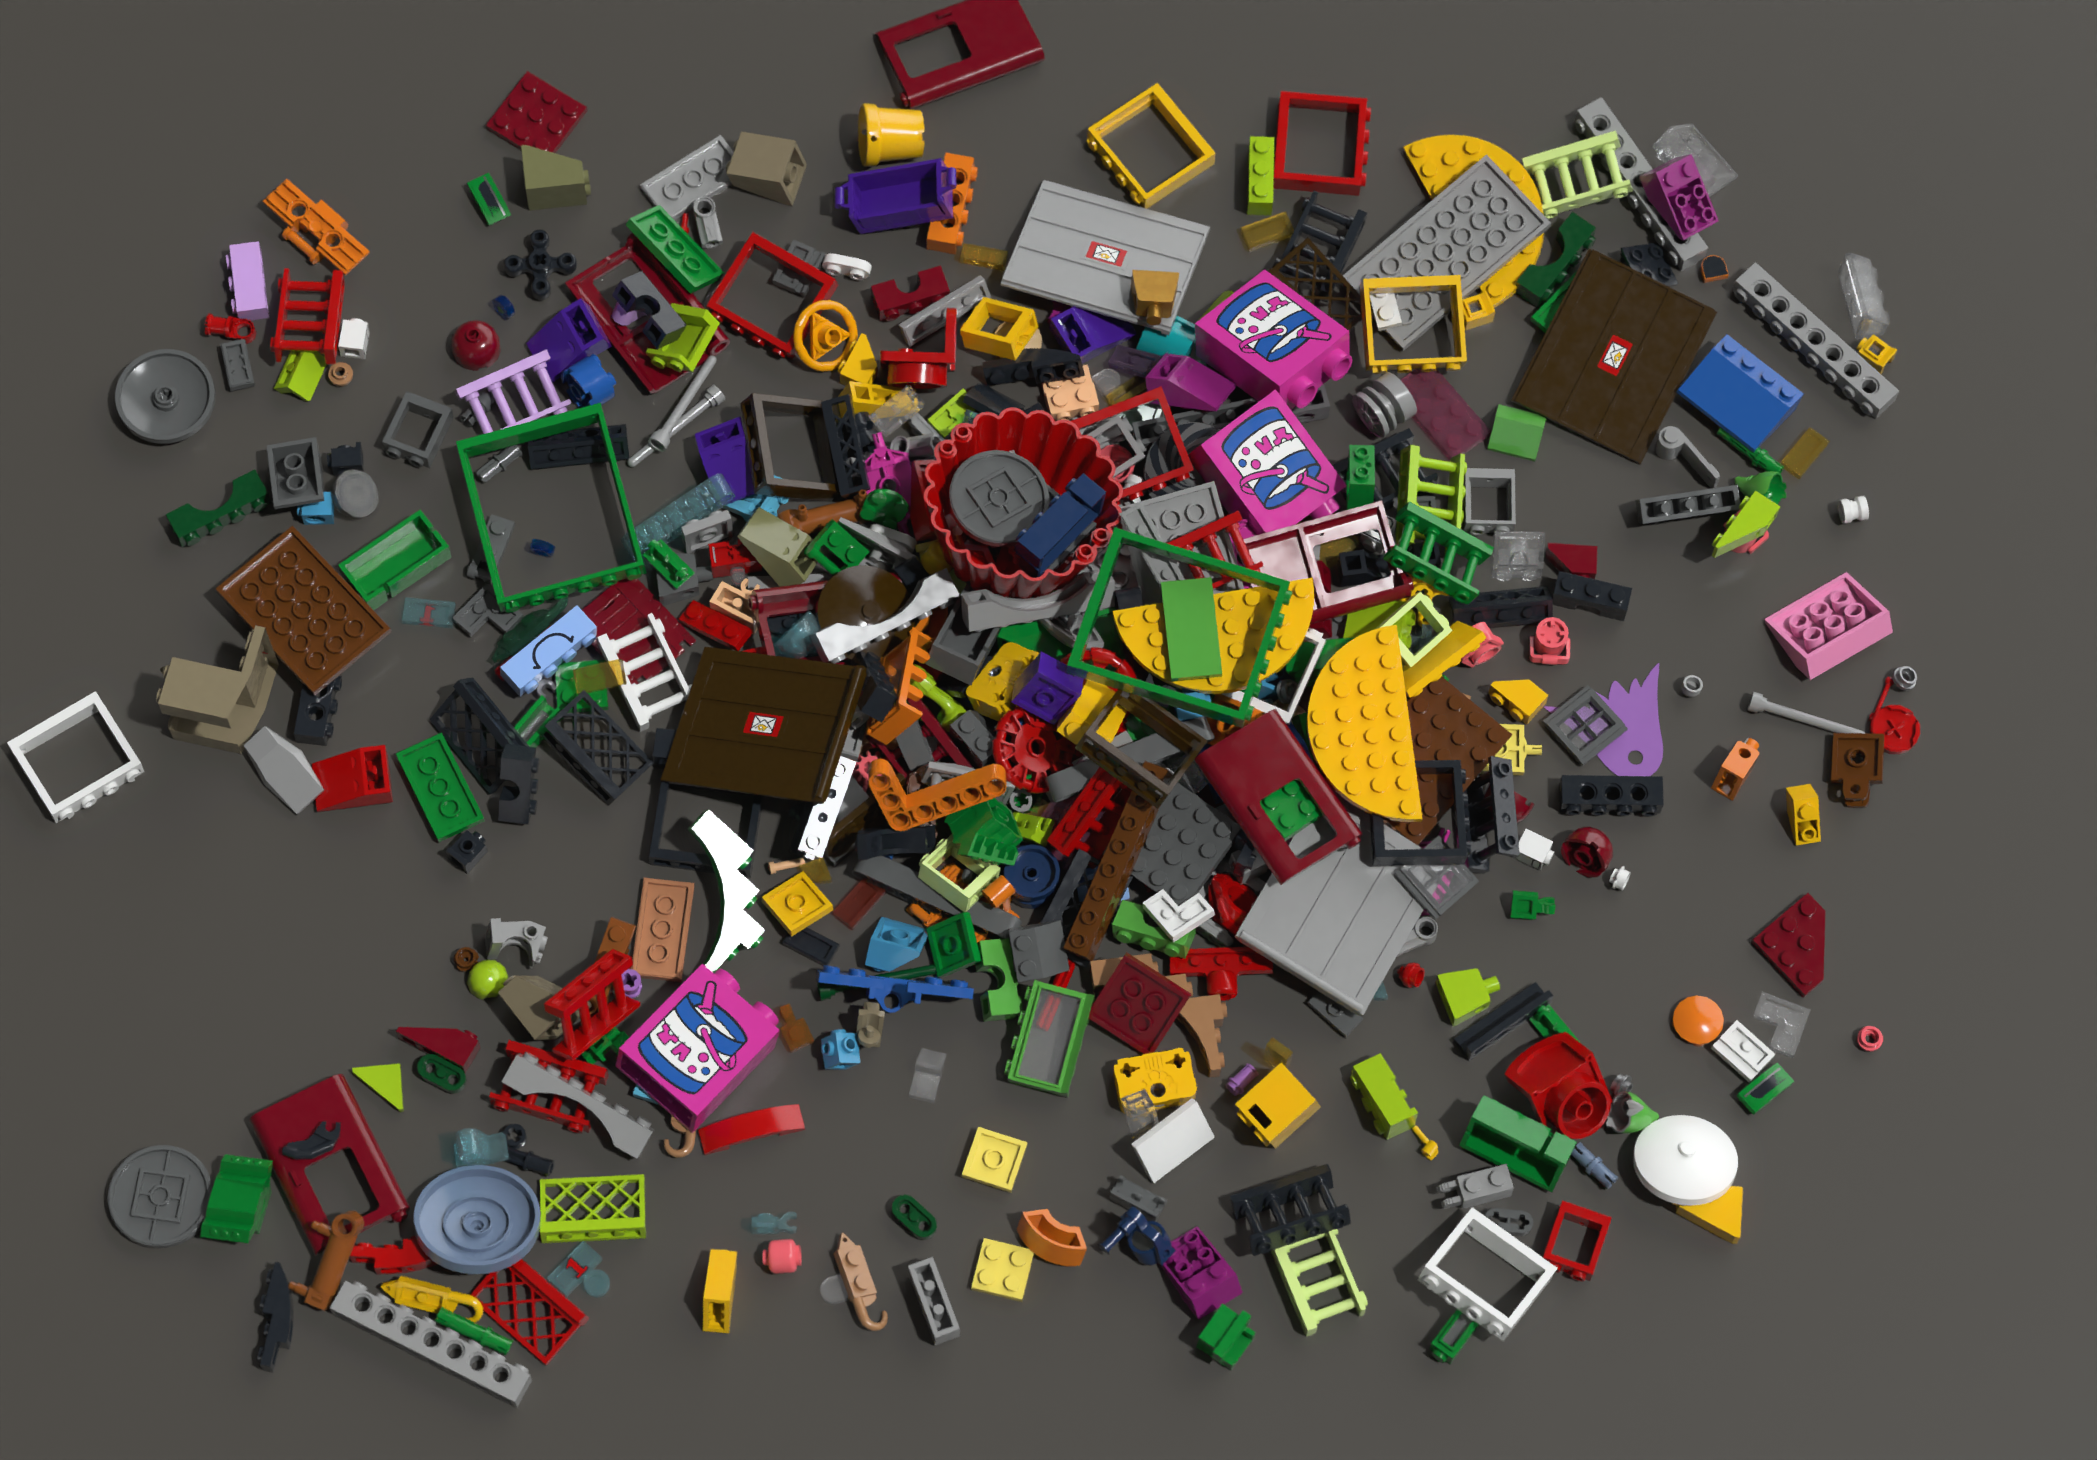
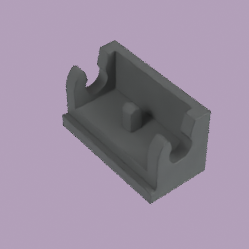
[1109,1175,1167,1222]

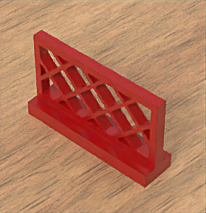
[471,1259,590,1365]

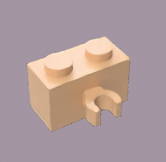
[709,578,760,635]

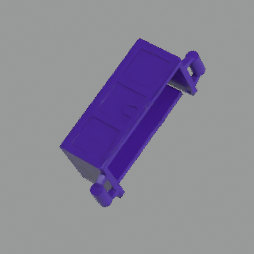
[834,158,956,234]

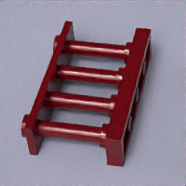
[866,697,975,781]

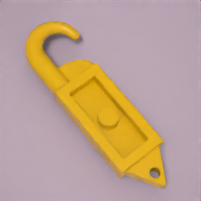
[381,1276,483,1323]

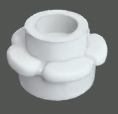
[1609,866,1631,891]

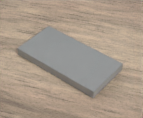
[640,135,734,220]

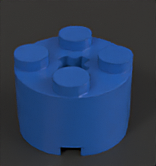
[561,354,616,408]

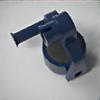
[1098,1206,1176,1265]

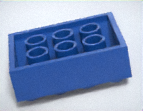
[1677,335,1804,453]

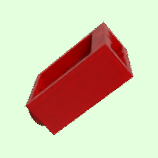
[1543,1200,1612,1282]

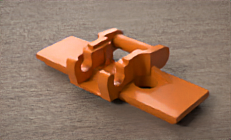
[263,179,370,276]

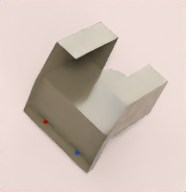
[156,625,279,754]

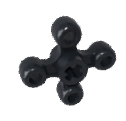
[504,229,577,300]

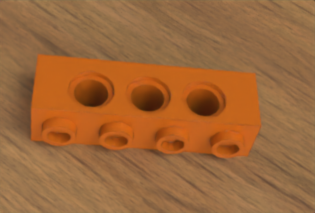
[927,153,978,255]

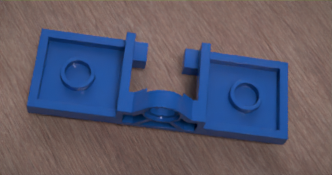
[816,965,974,1013]

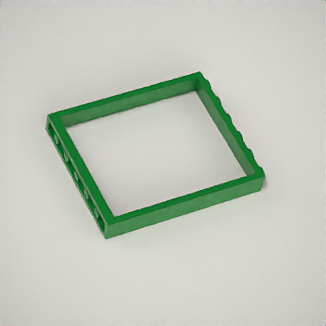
[456,403,646,613]
[1067,527,1293,728]

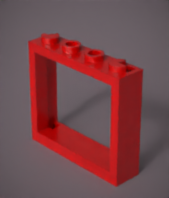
[1273,91,1371,196]
[706,232,838,359]
[1072,386,1194,505]

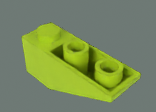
[1712,490,1780,558]

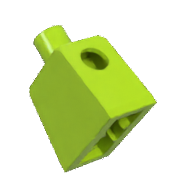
[1435,968,1500,1026]

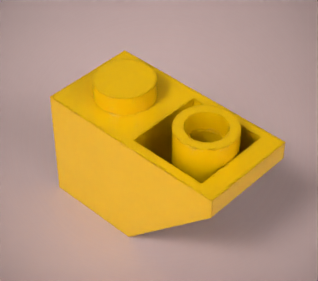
[838,333,878,386]
[1488,680,1548,725]
[1786,784,1821,846]

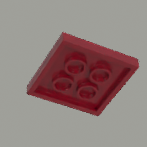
[486,71,588,153]
[1089,952,1191,1054]

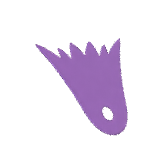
[1544,663,1663,776]

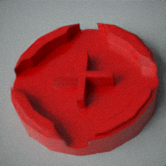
[1870,705,1920,755]

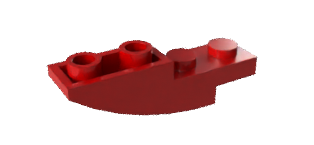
[350,1236,437,1274]

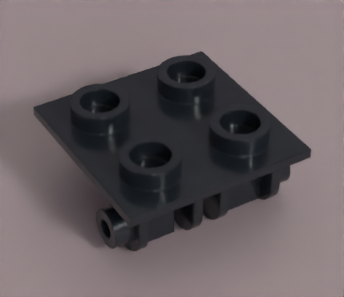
[1620,243,1678,286]

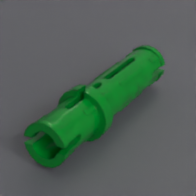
[1717,428,1784,474]
[435,1307,513,1356]

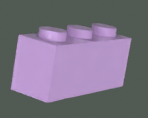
[226,241,269,320]

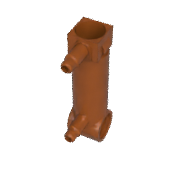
[777,490,872,535]
[288,1210,364,1311]

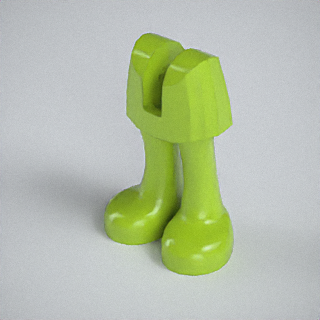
[910,664,967,732]

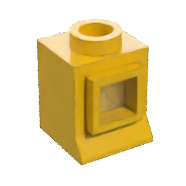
[1462,291,1495,330]
[1856,334,1897,374]

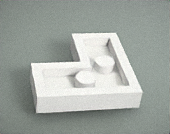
[1143,889,1215,942]

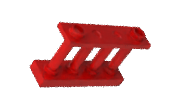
[270,268,345,364]
[1167,510,1264,590]
[1047,767,1132,869]
[544,949,641,1061]
[489,1040,609,1134]

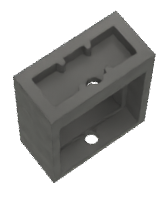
[382,391,454,468]

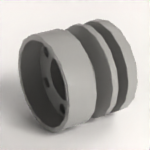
[1352,372,1417,438]

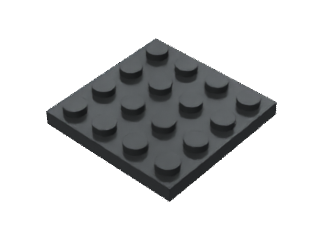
[1102,783,1241,906]

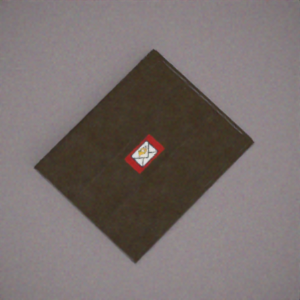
[1511,248,1717,465]

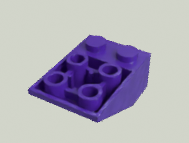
[526,298,612,383]
[1049,306,1137,364]
[695,416,754,507]

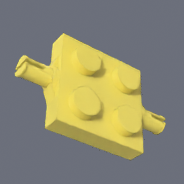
[1480,724,1542,775]

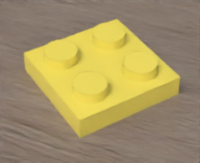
[962,1127,1027,1193]
[971,1238,1034,1302]

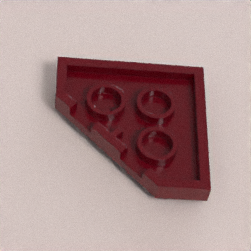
[1751,893,1826,998]

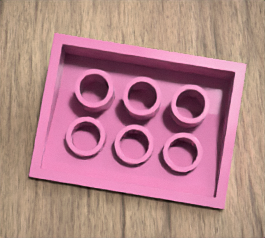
[1764,572,1893,680]

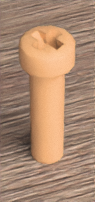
[768,857,805,874]

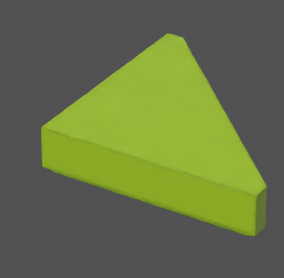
[352,1063,404,1112]

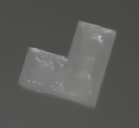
[1753,992,1810,1058]

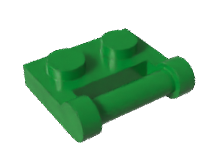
[804,519,870,576]

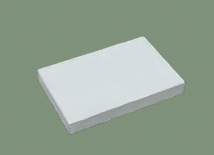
[1131,1098,1215,1183]

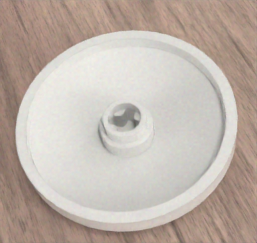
[1633,1115,1738,1206]

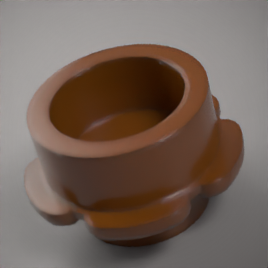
[453,947,479,972]

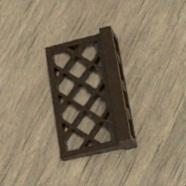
[1268,237,1373,331]
[823,773,905,867]

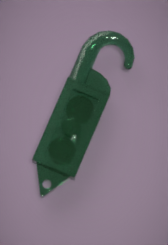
[492,597,568,663]

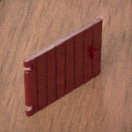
[582,579,697,685]

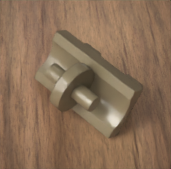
[855,1002,885,1048]

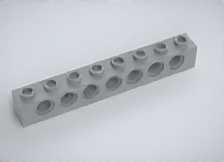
[1574,97,1708,271]
[1732,262,1899,419]
[330,1281,532,1408]

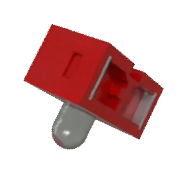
[708,540,762,587]

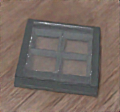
[1543,685,1628,766]
[1395,836,1479,920]

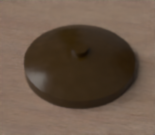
[815,565,915,662]

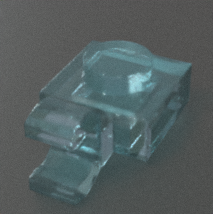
[752,1212,797,1234]

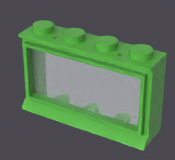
[1004,980,1095,1098]

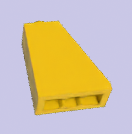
[1672,1186,1743,1244]
[703,1249,737,1333]

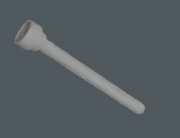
[648,355,717,452]
[627,384,726,467]
[1747,691,1865,733]

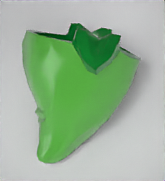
[1734,471,1787,505]

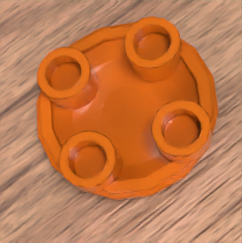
[1672,995,1724,1047]

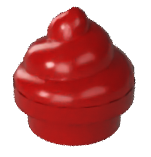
[1397,962,1425,988]

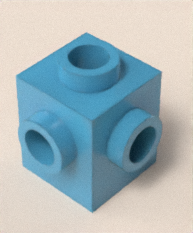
[821,1029,860,1070]

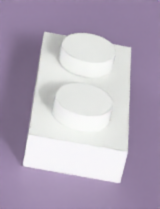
[1370,277,1402,331]

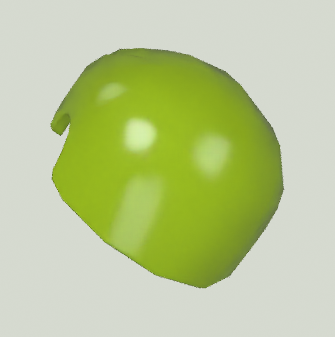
[467,960,508,1000]

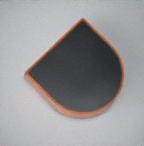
[1701,255,1729,283]

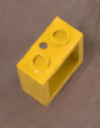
[960,297,1039,361]

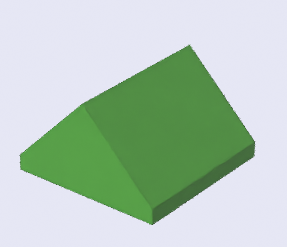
[1487,404,1546,461]

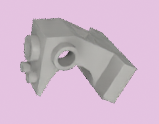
[484,918,548,969]

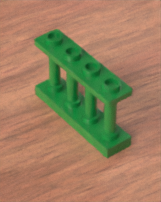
[1383,501,1494,604]

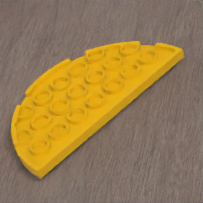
[1403,135,1544,308]
[1112,578,1314,694]
[1307,625,1422,822]

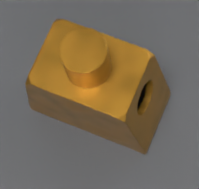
[1131,270,1179,326]

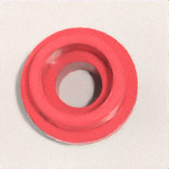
[1857,1026,1883,1052]

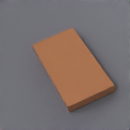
[631,878,695,982]

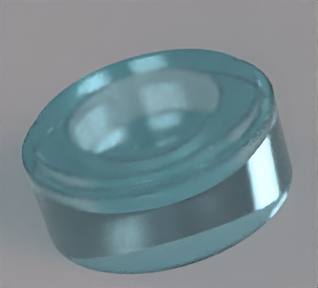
[584,1270,610,1297]

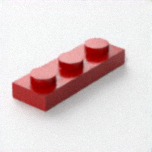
[679,600,753,651]

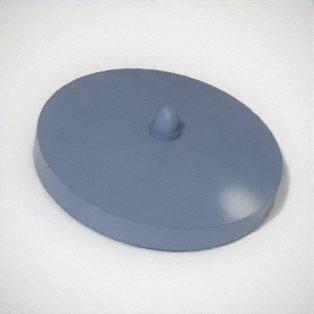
[414,1165,540,1274]

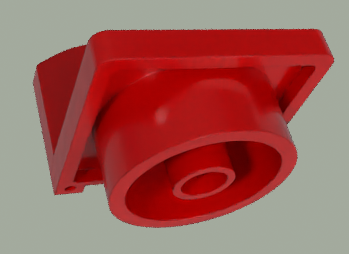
[880,308,957,389]
[1504,1032,1612,1139]

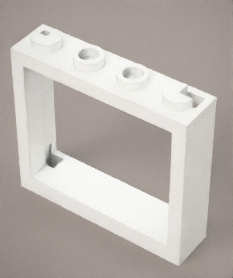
[1223,628,1326,725]
[7,691,145,823]
[1418,1208,1557,1341]

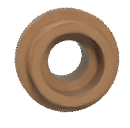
[328,362,353,386]

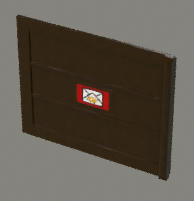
[661,647,867,804]

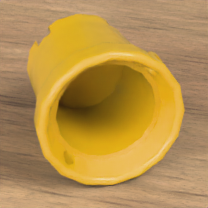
[858,103,924,167]

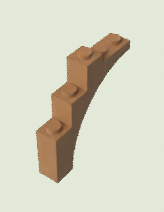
[1090,953,1227,1077]

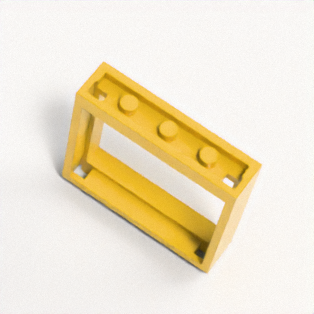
[1086,83,1216,209]
[1360,275,1467,374]

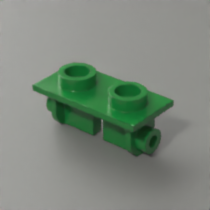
[643,539,695,590]
[1529,1004,1581,1043]

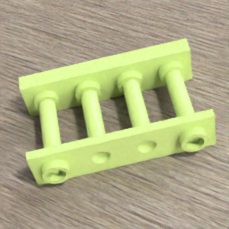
[1522,131,1633,219]
[1271,1229,1368,1337]

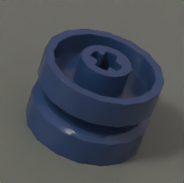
[1004,845,1060,909]

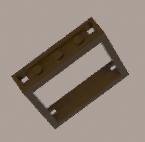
[740,393,840,502]
[1075,689,1207,809]

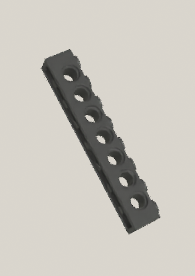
[1131,384,1330,455]

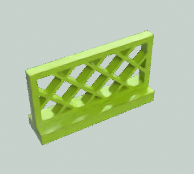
[540,1174,646,1243]

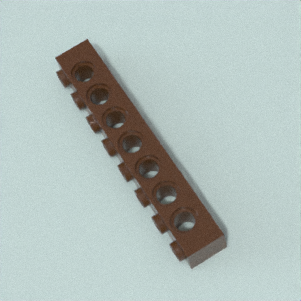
[1063,761,1173,962]

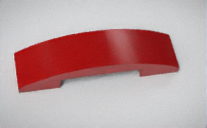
[698,1104,805,1155]

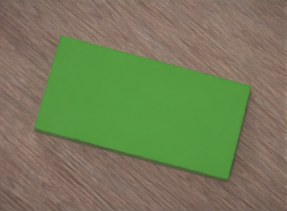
[1161,577,1222,681]

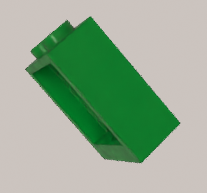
[1346,445,1375,510]

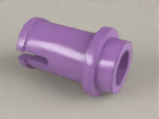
[1226,1063,1259,1096]

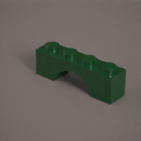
[1515,211,1596,308]
[166,469,271,548]

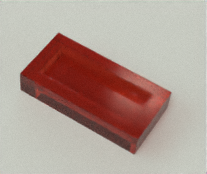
[833,878,886,931]

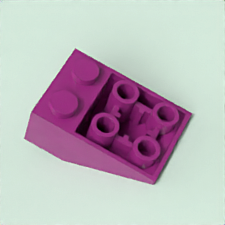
[1639,154,1719,241]
[1145,353,1236,412]
[1160,1226,1243,1320]

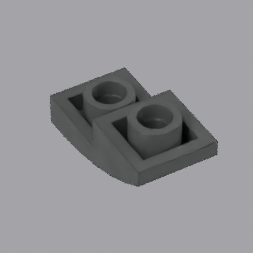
[896,720,934,771]

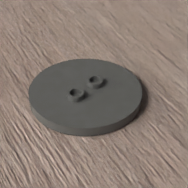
[948,450,1049,547]
[108,1145,213,1248]

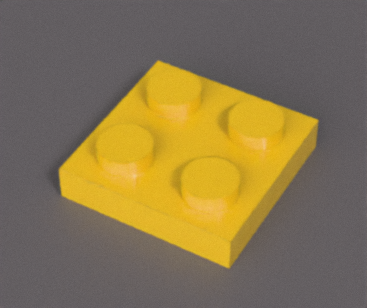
[762,871,833,937]

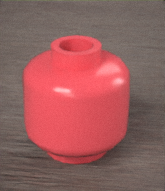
[763,1239,802,1274]

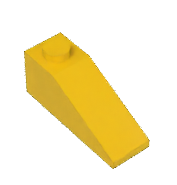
[838,381,920,419]

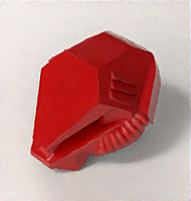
[1209,873,1257,936]

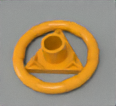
[793,300,858,372]

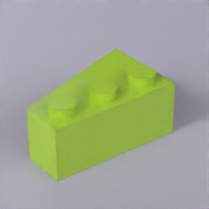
[1350,1053,1418,1140]

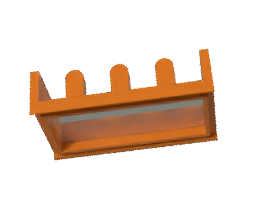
[866,627,935,745]

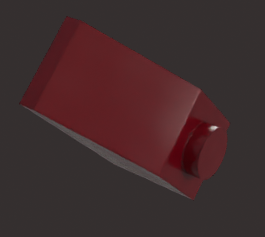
[1545,543,1598,579]

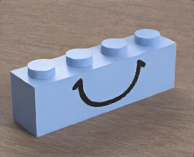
[500,605,597,697]

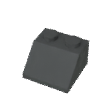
[1009,920,1070,982]

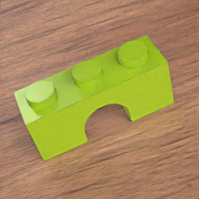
[1247,136,1274,216]

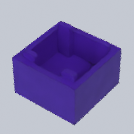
[1011,652,1084,725]

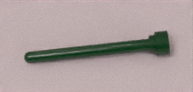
[817,964,937,1001]

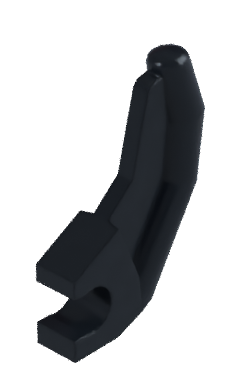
[282,1121,341,1160]

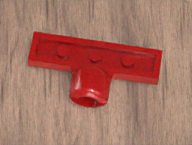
[1170,947,1273,1001]

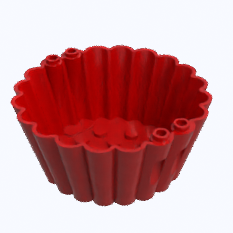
[923,407,1123,599]

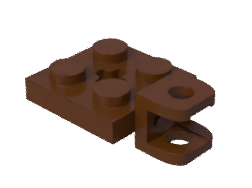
[1831,733,1885,808]

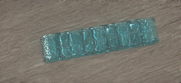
[621,474,735,562]

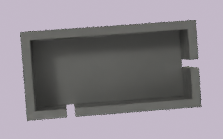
[926,581,1002,685]

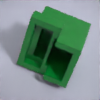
[1197,1304,1256,1370]

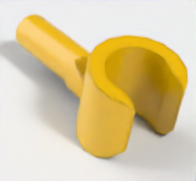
[1412,1125,1438,1160]

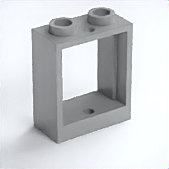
[1088,415,1147,478]
[1463,468,1516,536]

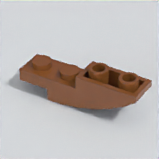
[589,917,636,1018]

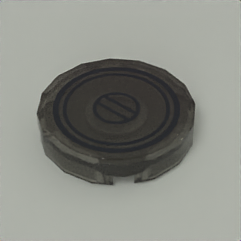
[331,469,379,519]

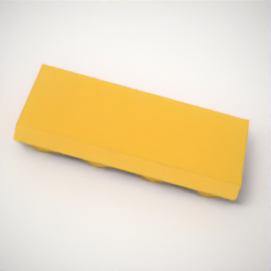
[1403,621,1486,697]

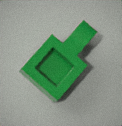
[1510,890,1556,920]

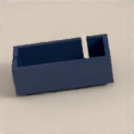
[1013,473,1106,578]

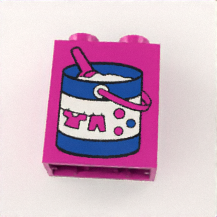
[1195,269,1352,409]
[1188,389,1347,535]
[616,963,780,1133]

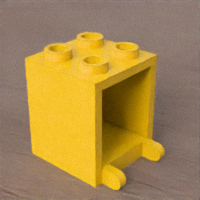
[1235,1062,1321,1149]

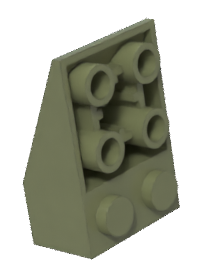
[737,507,824,586]

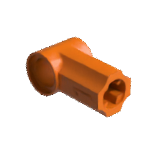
[981,875,1016,912]

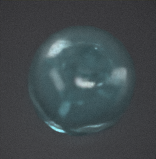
[774,611,820,659]

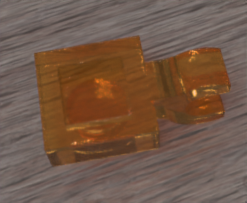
[780,1003,814,1053]

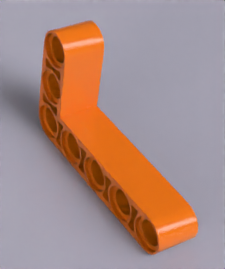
[868,759,1007,831]

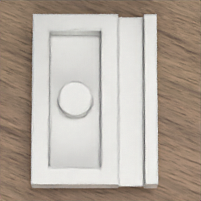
[1711,1020,1775,1083]

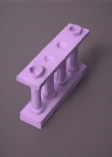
[455,349,571,434]

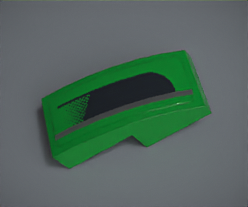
[466,172,511,226]
[1737,1062,1794,1115]

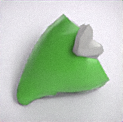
[1606,1091,1659,1133]

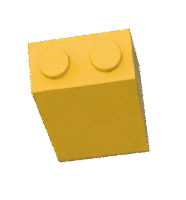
[1056,679,1127,745]

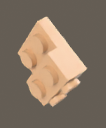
[1041,365,1099,421]

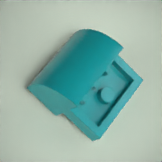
[1136,316,1196,361]

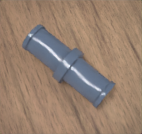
[1571,1142,1619,1189]

